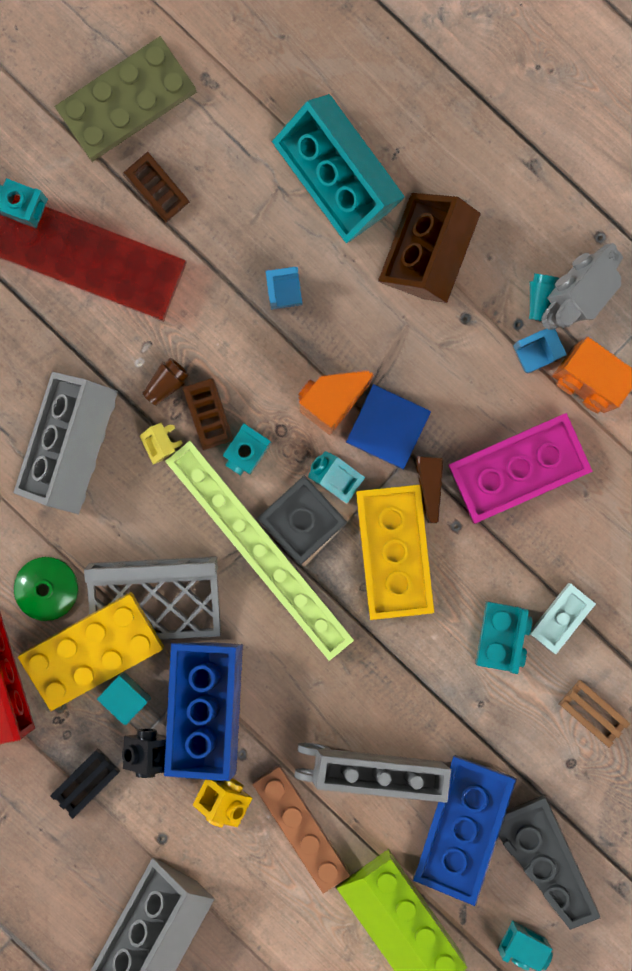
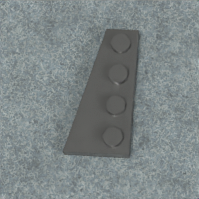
[498,795,600,930]

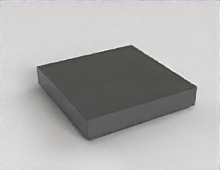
[257,475,347,566]

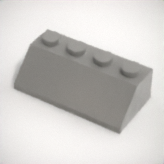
[13,372,118,514]
[90,858,215,971]

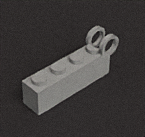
[294,743,451,803]

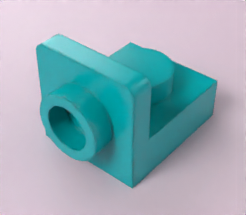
[308,451,365,504]

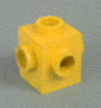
[192,778,253,828]

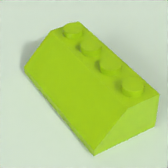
[336,849,467,971]

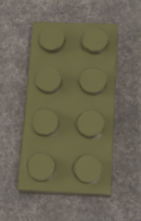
[55,36,197,162]

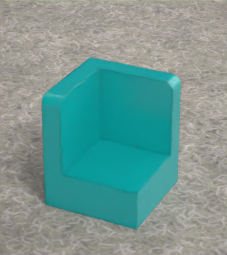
[97,672,151,725]

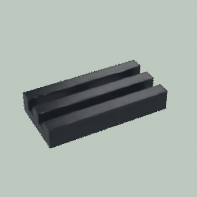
[50,748,120,819]

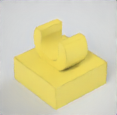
[139,423,183,465]

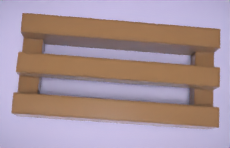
[559,680,630,748]

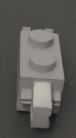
[541,243,623,330]

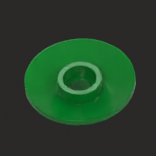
[14,557,78,621]

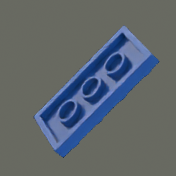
[413,755,517,906]

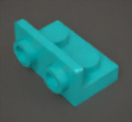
[475,601,532,674]

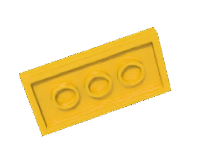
[356,484,434,620]
[17,591,164,711]

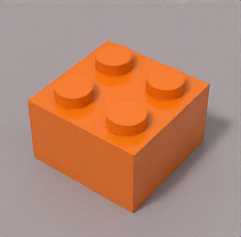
[552,336,632,413]

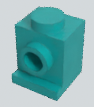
[0,178,48,228]
[223,423,272,476]
[498,920,553,971]

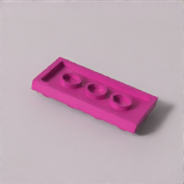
[447,413,593,524]

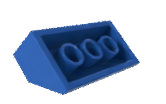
[164,642,243,781]

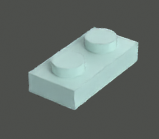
[530,583,596,654]

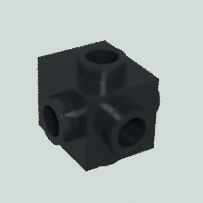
[122,729,166,778]

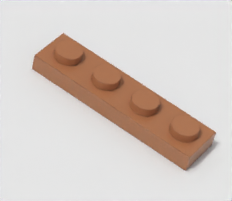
[252,764,350,894]

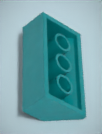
[272,94,405,243]

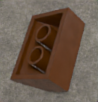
[378,193,481,303]

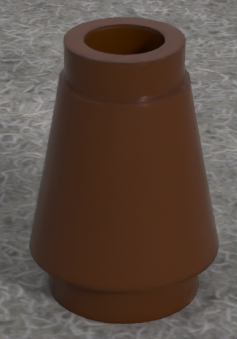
[142,358,189,406]

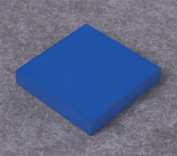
[346,384,431,470]

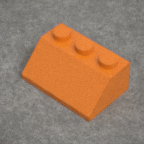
[298,370,374,435]

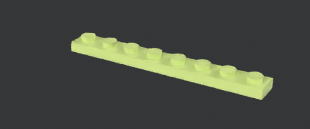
[165,441,354,661]

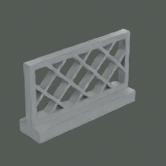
[84,557,221,639]

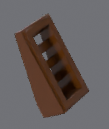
[123,151,190,223]
[183,378,233,451]
[415,456,443,523]

